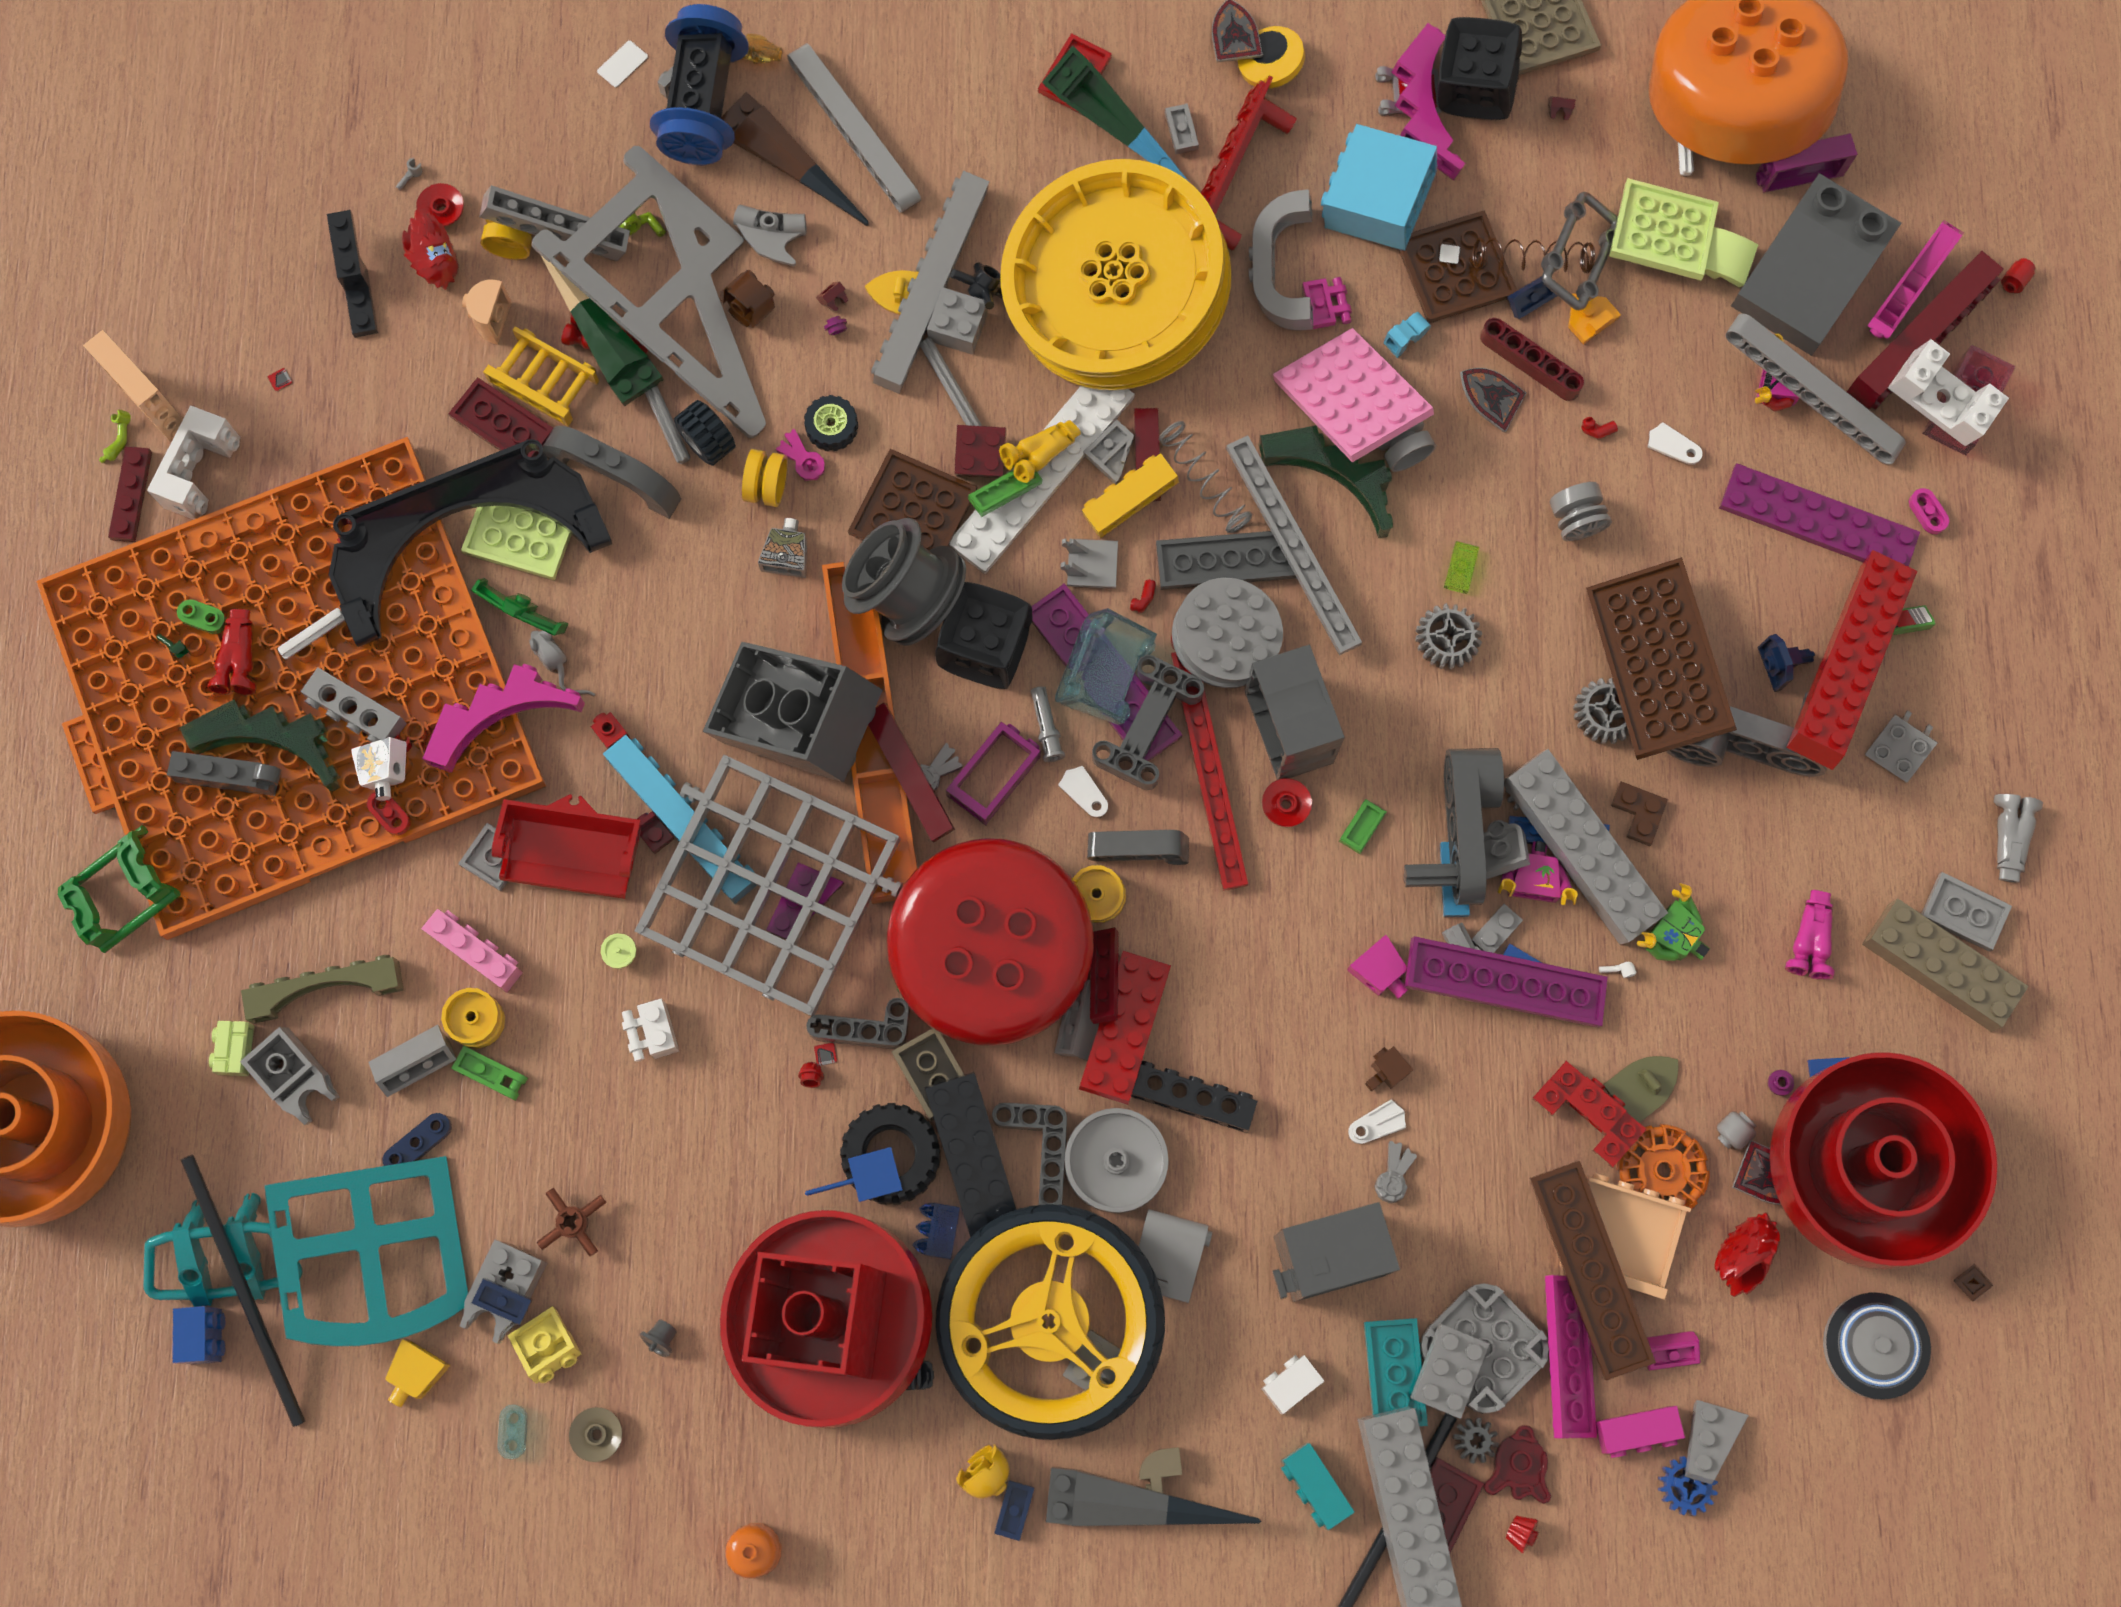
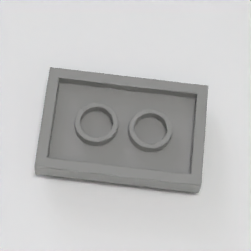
[1921,872,2012,952]
[1410,1323,1489,1419]

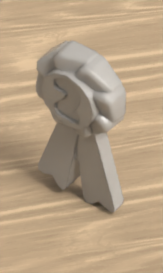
[920,743,962,791]
[1375,1141,1417,1204]

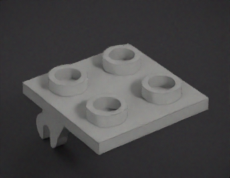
[1060,539,1118,589]
[1865,710,1938,782]

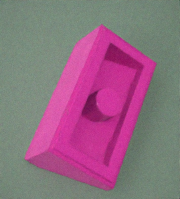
[1647,1331,1700,1371]

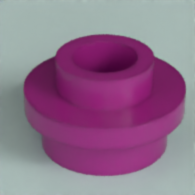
[824,316,847,336]
[1768,1070,1794,1096]

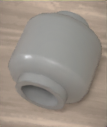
[1717,1111,1756,1150]

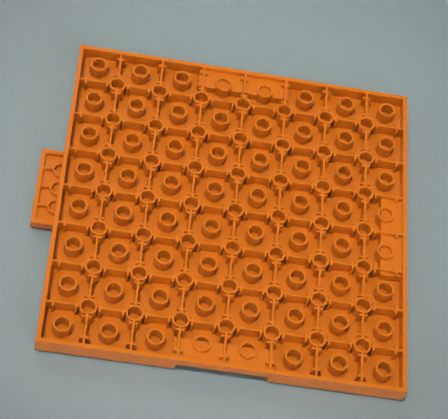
[36,437,546,940]

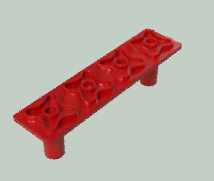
[1201,75,1297,251]

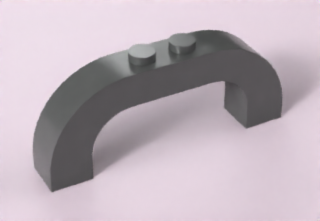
[542,426,681,519]

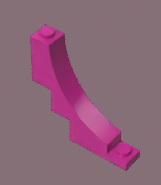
[1391,23,1466,180]

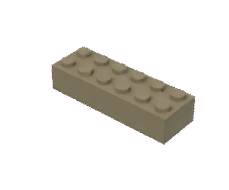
[1862,898,2029,1032]

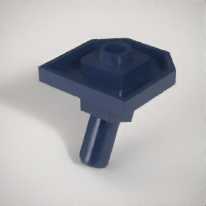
[1757,634,1815,692]

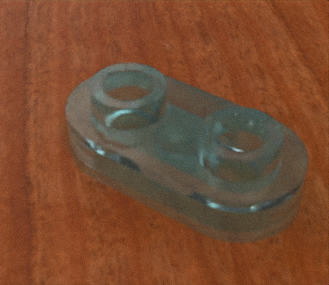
[497,1405,528,1459]

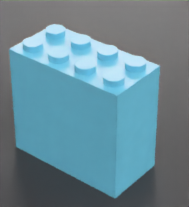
[1321,124,1437,251]

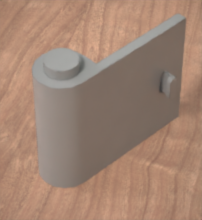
[1139,1209,1212,1303]

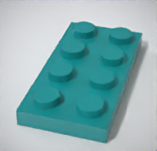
[1364,1318,1428,1426]

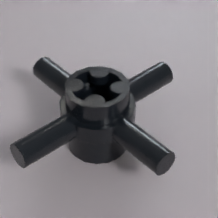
[951,262,1003,310]

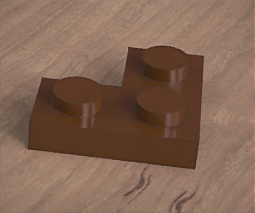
[1611,781,1668,846]

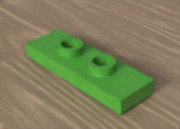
[968,470,1043,517]

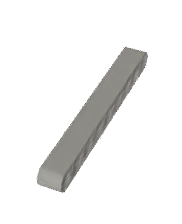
[787,43,921,213]
[1725,314,1906,464]

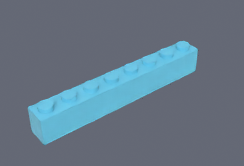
[603,735,757,904]

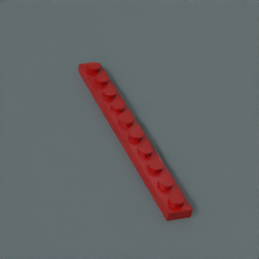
[1171,652,1248,891]

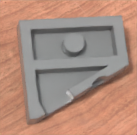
[1083,420,1134,485]

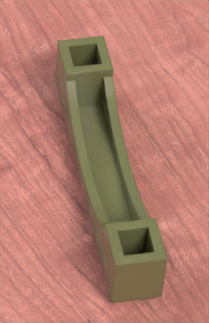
[241,955,404,1024]

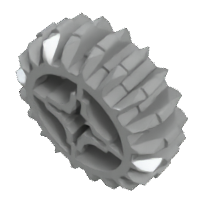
[1415,603,1482,670]
[1573,678,1629,744]

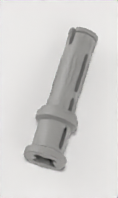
[1030,686,1065,762]

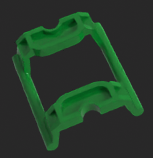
[57,825,181,953]

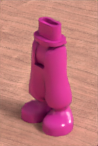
[1785,890,1835,980]

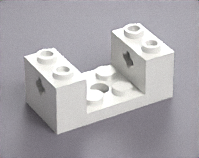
[1888,339,2009,446]
[147,405,241,520]

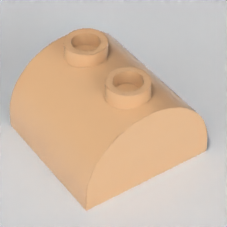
[462,280,512,345]

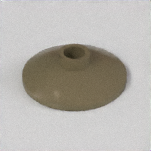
[569,1407,623,1462]

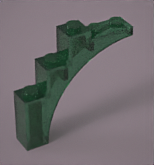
[1258,425,1393,539]
[179,699,341,792]

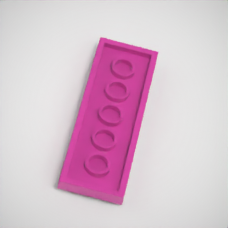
[1545,1275,1597,1438]

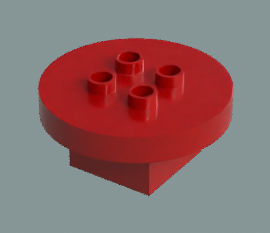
[720,1210,932,1428]

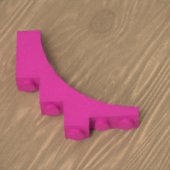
[1867,220,1964,339]
[422,664,585,773]

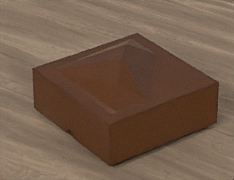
[1954,1264,1993,1302]

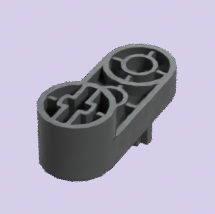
[1403,748,1504,905]

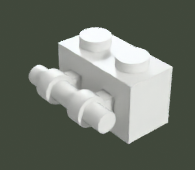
[622,998,679,1062]

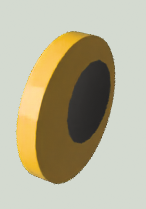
[1238,26,1305,89]

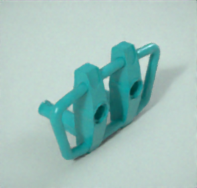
[143,1193,303,1307]

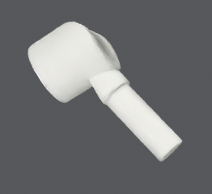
[1599,962,1636,978]

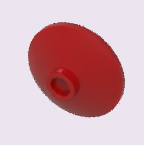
[416,183,464,227]
[1262,778,1312,827]

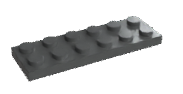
[1156,528,1301,590]

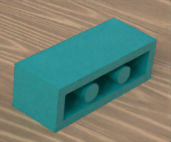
[1281,1443,1355,1530]

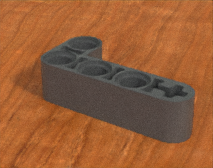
[1087,830,1189,865]
[806,998,910,1049]

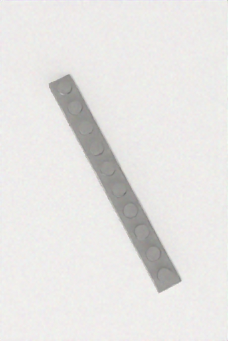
[1226,435,1362,656]

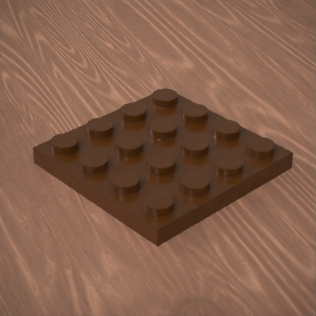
[1398,210,1517,323]
[848,449,978,550]

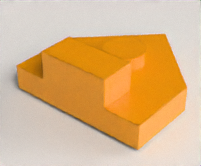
[1568,293,1621,345]

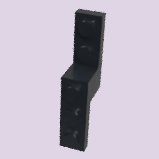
[327,210,378,338]

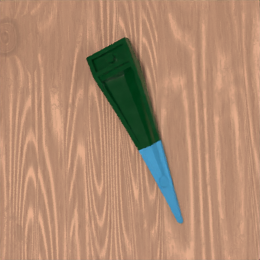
[1042,46,1188,181]

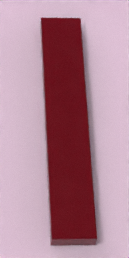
[868,703,955,842]

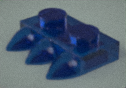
[913,1203,960,1260]

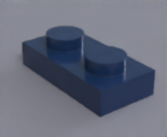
[1508,276,1557,319]
[471,1278,533,1325]
[994,1480,1034,1541]

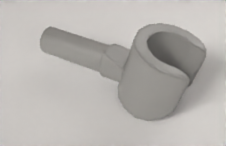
[396,158,422,190]

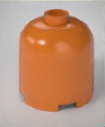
[725,1523,782,1578]

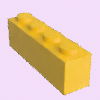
[1082,453,1179,539]

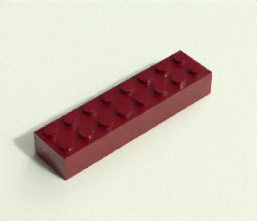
[1846,251,2004,410]

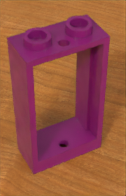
[1756,133,1858,193]
[946,722,1041,826]

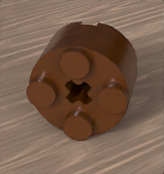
[720,270,775,328]

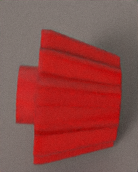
[1506,1516,1539,1554]

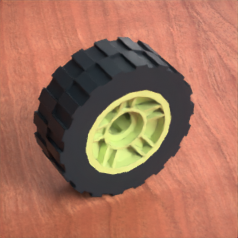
[804,395,858,451]

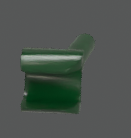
[156,634,189,658]

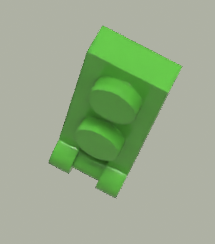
[451,1046,528,1101]

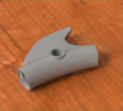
[733,204,806,266]

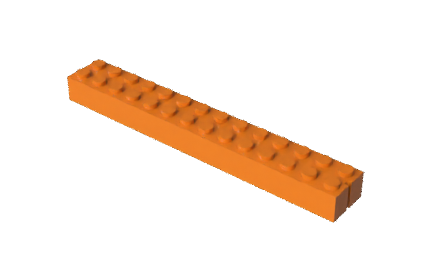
[822,562,917,904]

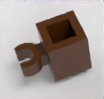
[1365,1046,1413,1092]

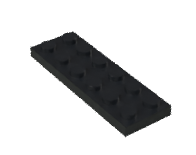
[924,1072,1017,1237]

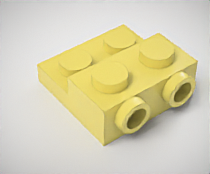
[507,1306,581,1384]

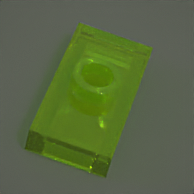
[1444,541,1479,594]

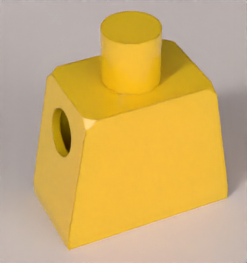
[385,1339,450,1408]

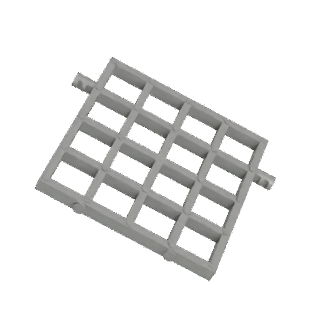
[635,755,903,1017]

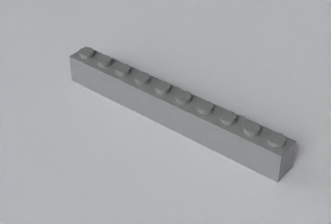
[871,171,990,394]

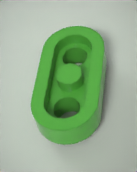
[177,599,227,634]

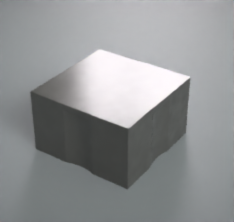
[1245,644,1345,780]

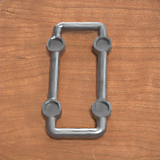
[1541,192,1618,311]

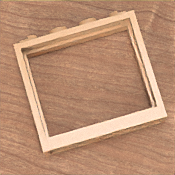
[83,330,183,442]

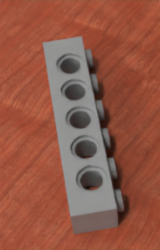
[479,185,630,261]

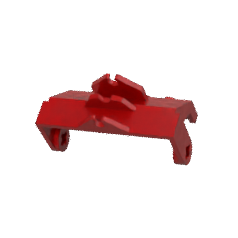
[492,794,641,899]

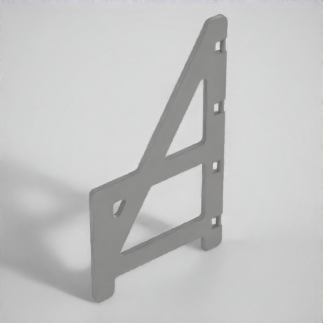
[532,146,766,438]

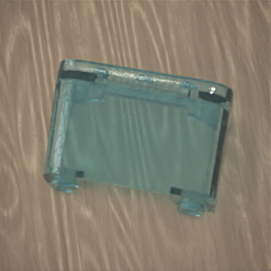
[1055,608,1157,725]

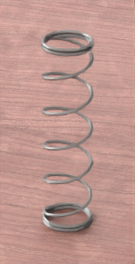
[1159,421,1252,533]

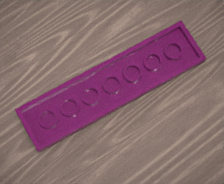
[1719,463,1920,567]
[1031,583,1182,761]
[1405,936,1608,1028]

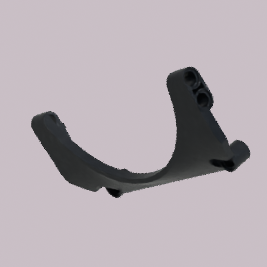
[329,439,613,647]

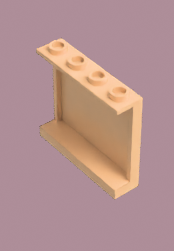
[1559,1173,1691,1299]

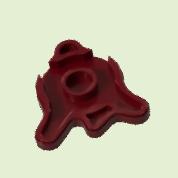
[1484,1425,1551,1504]

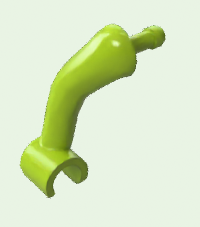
[99,409,131,463]

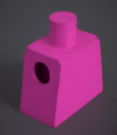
[1347,935,1409,999]

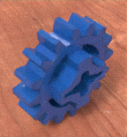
[1658,1456,1718,1516]

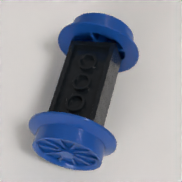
[649,4,749,165]

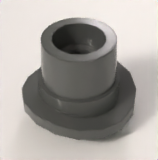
[639,1319,677,1357]

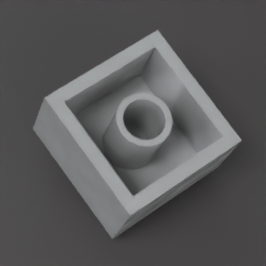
[927,287,988,355]

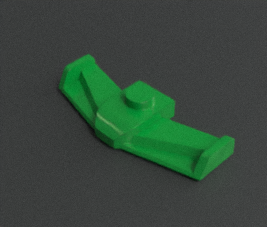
[471,578,568,636]

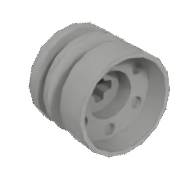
[1379,421,1436,472]
[1549,482,1612,541]

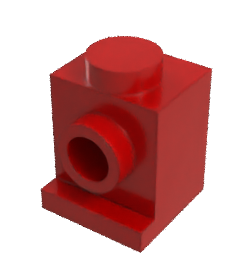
[590,712,631,750]

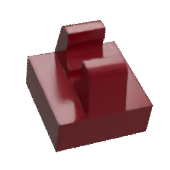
[1548,96,1576,120]
[816,281,848,311]

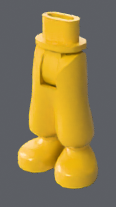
[999,420,1081,483]

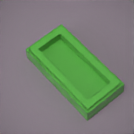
[1339,799,1387,854]

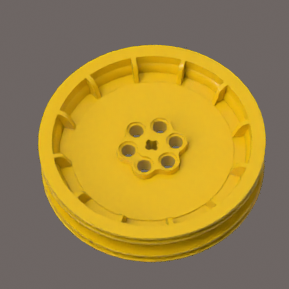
[1001,159,1231,390]

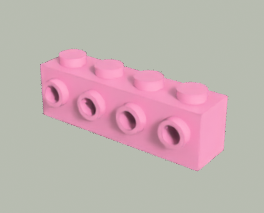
[421,909,523,993]

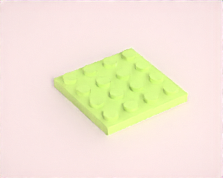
[1609,178,1719,281]
[461,506,572,580]

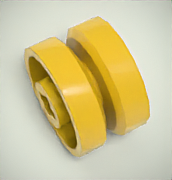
[742,449,788,507]
[1073,865,1126,923]
[441,988,505,1049]

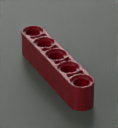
[1480,318,1584,401]

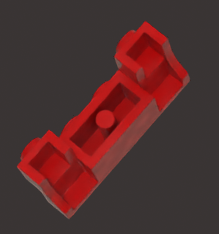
[1533,1061,1646,1168]

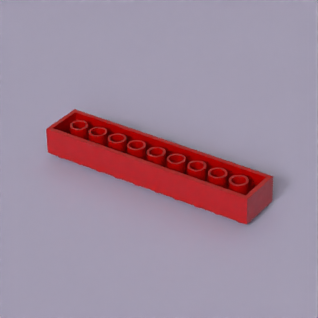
[1786,550,1917,770]

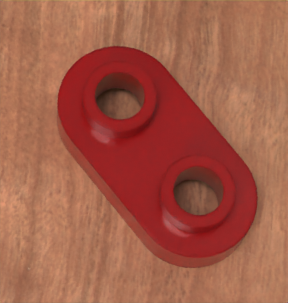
[367,792,410,836]

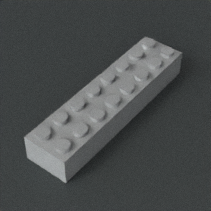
[1504,749,1668,944]
[1357,1407,1462,1607]

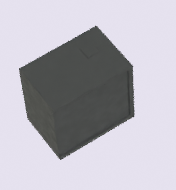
[1272,1202,1400,1302]

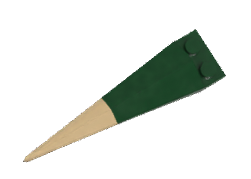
[541,256,664,407]

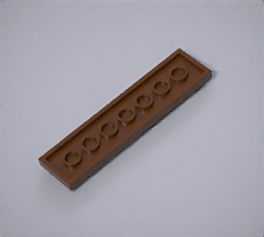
[1529,1161,1656,1381]

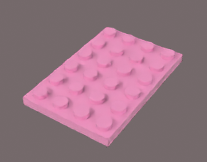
[1273,328,1434,462]

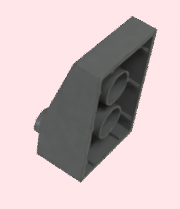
[1731,173,1901,356]
[703,642,883,782]

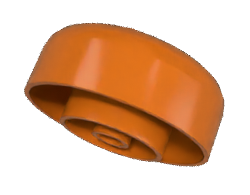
[1649,0,1848,164]
[0,1010,132,1227]

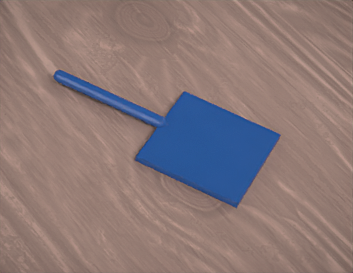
[805,1147,902,1202]

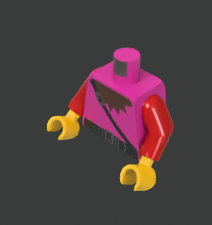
[1755,334,1800,412]

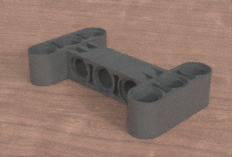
[1092,655,1204,790]

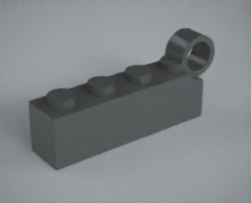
[167,751,281,796]

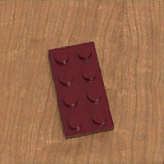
[448,377,553,457]

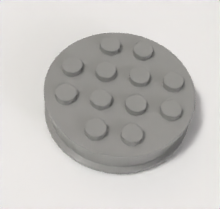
[1172,578,1283,688]

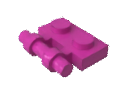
[1302,277,1352,329]

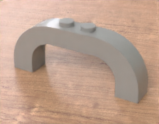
[1249,189,1313,330]

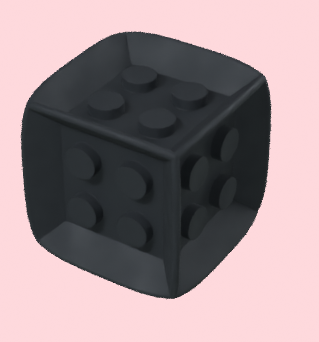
[1437,17,1522,120]
[935,582,1033,689]

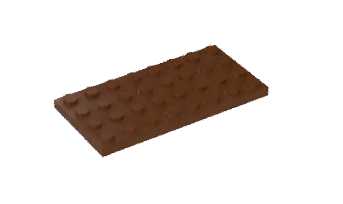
[1586,557,1737,760]

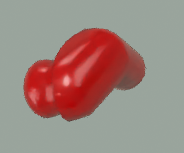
[1581,417,1618,439]
[1130,579,1156,614]

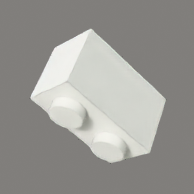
[1261,1355,1324,1414]

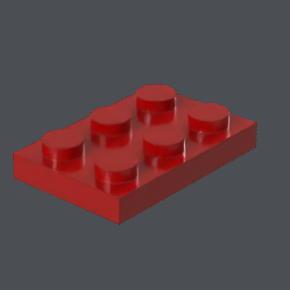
[1038,33,1112,113]

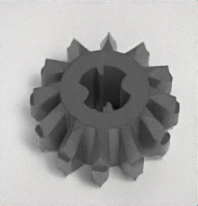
[1453,1418,1499,1464]

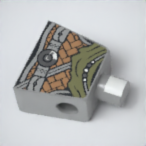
[758,518,807,578]

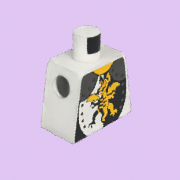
[352,737,407,801]

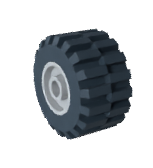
[674,400,736,466]

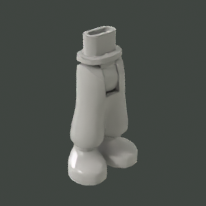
[1993,794,2043,883]

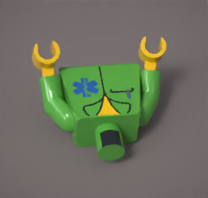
[1637,883,1710,961]

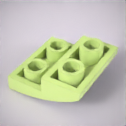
[1705,227,1758,288]

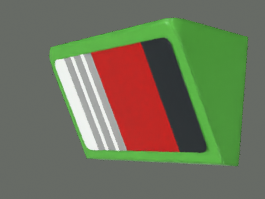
[1892,605,1935,636]

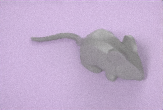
[530,631,595,696]

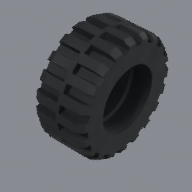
[840,1103,940,1205]

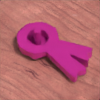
[776,429,825,481]

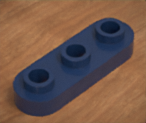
[382,1113,452,1166]

